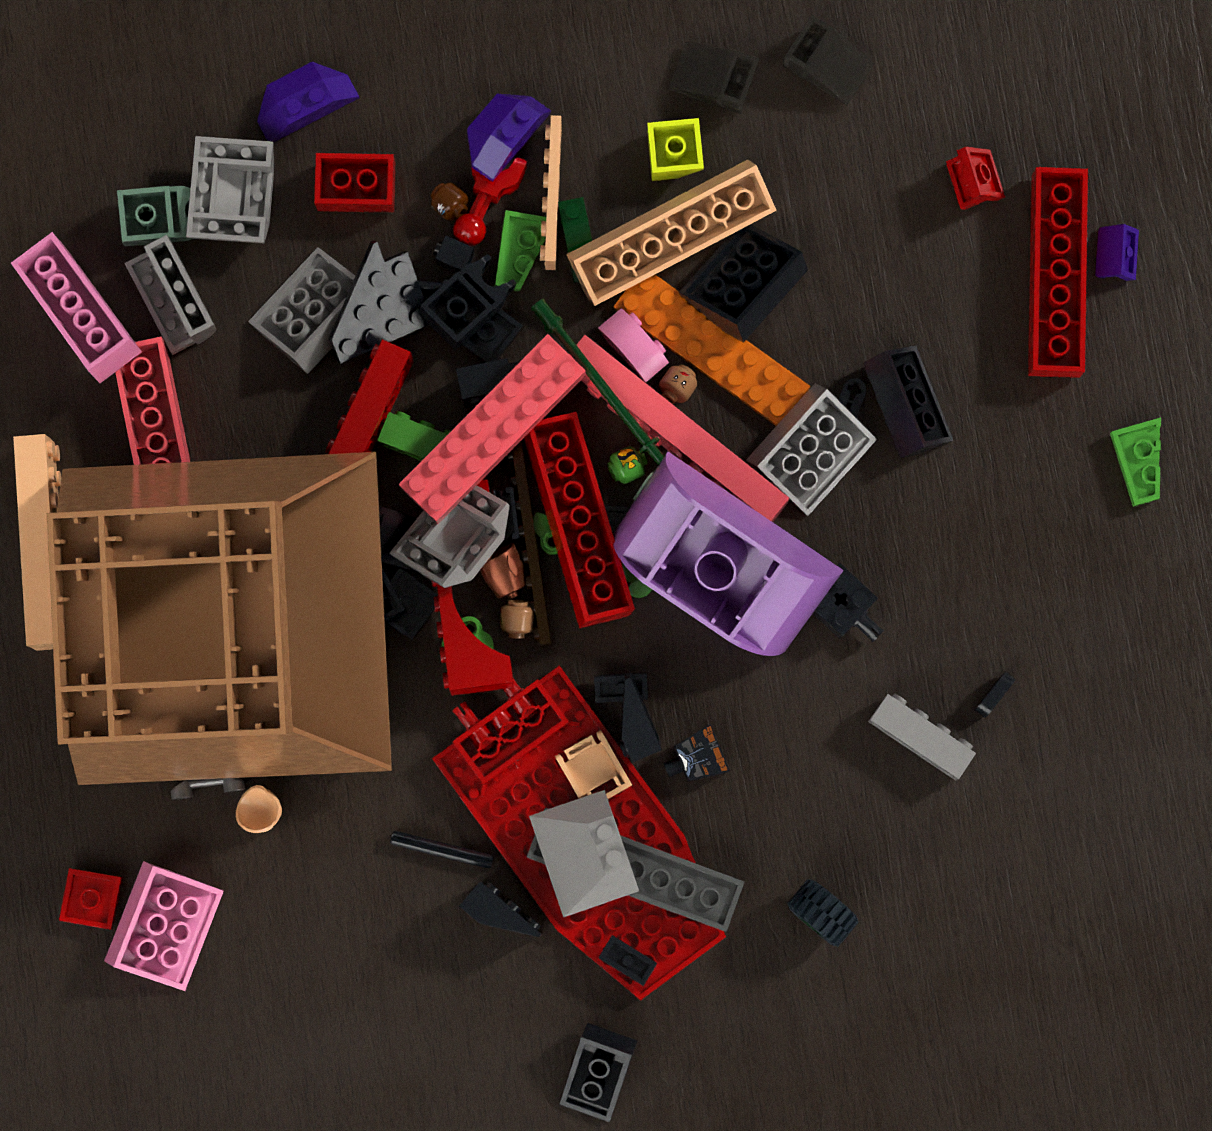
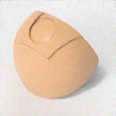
[236,785,282,833]

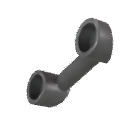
[171,778,245,800]

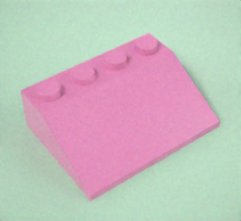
[104,861,224,991]

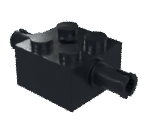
[813,563,884,643]

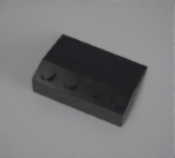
[679,224,808,343]

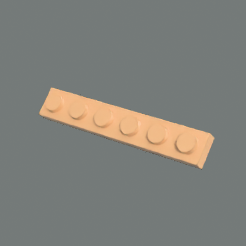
[540,115,562,270]

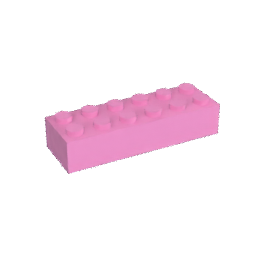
[11,232,142,383]

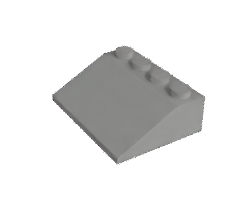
[248,247,355,374]
[746,383,877,516]

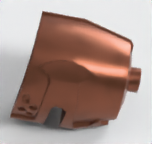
[480,542,526,599]

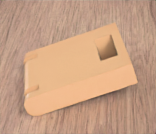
[555,730,632,799]

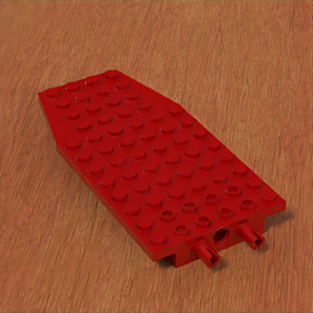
[432,665,726,1000]

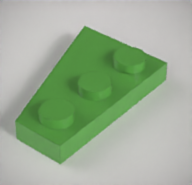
[494,210,547,291]
[1110,417,1161,507]

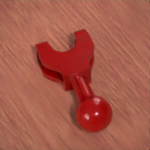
[453,157,527,246]

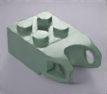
[117,186,193,247]

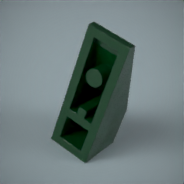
[558,197,592,283]

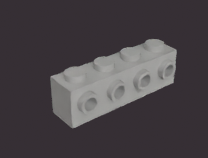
[868,693,976,781]

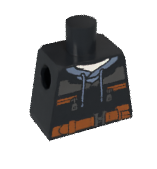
[663,724,730,782]

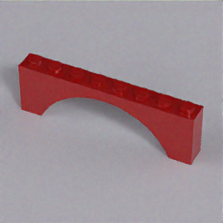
[431,480,514,696]

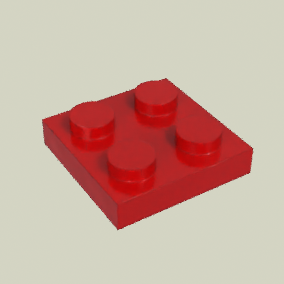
[59,868,123,930]

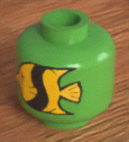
[607,446,648,484]

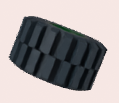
[787,879,859,947]

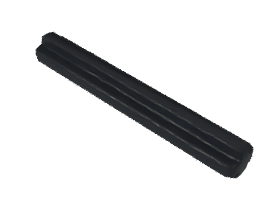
[390,831,493,869]

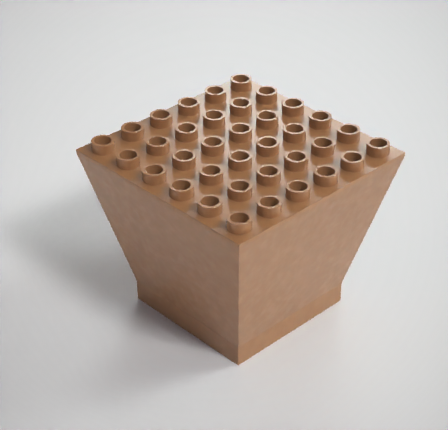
[47,452,392,785]

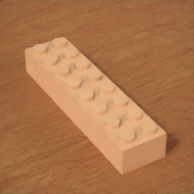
[566,160,777,306]
[13,434,61,651]

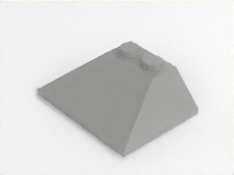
[186,136,274,244]
[390,486,509,588]
[529,790,639,917]

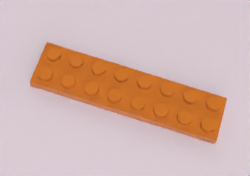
[613,275,810,426]

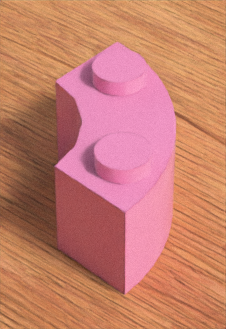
[598,308,669,382]

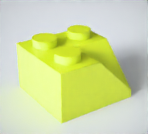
[647,118,704,181]

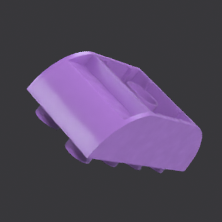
[613,452,843,656]

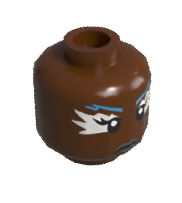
[431,182,469,221]

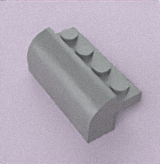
[125,235,216,355]

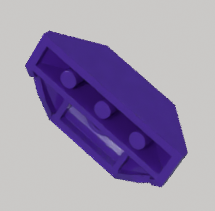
[257,62,360,143]
[467,93,551,182]

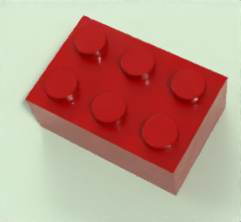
[314,153,396,212]

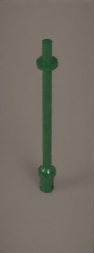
[531,299,664,465]

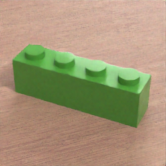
[377,411,451,461]

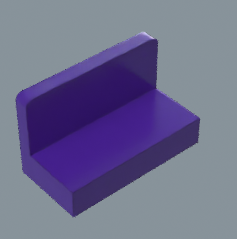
[1095,224,1139,281]

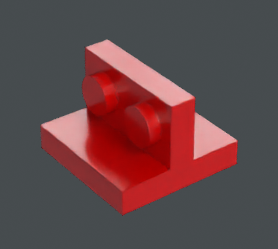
[946,147,1005,210]

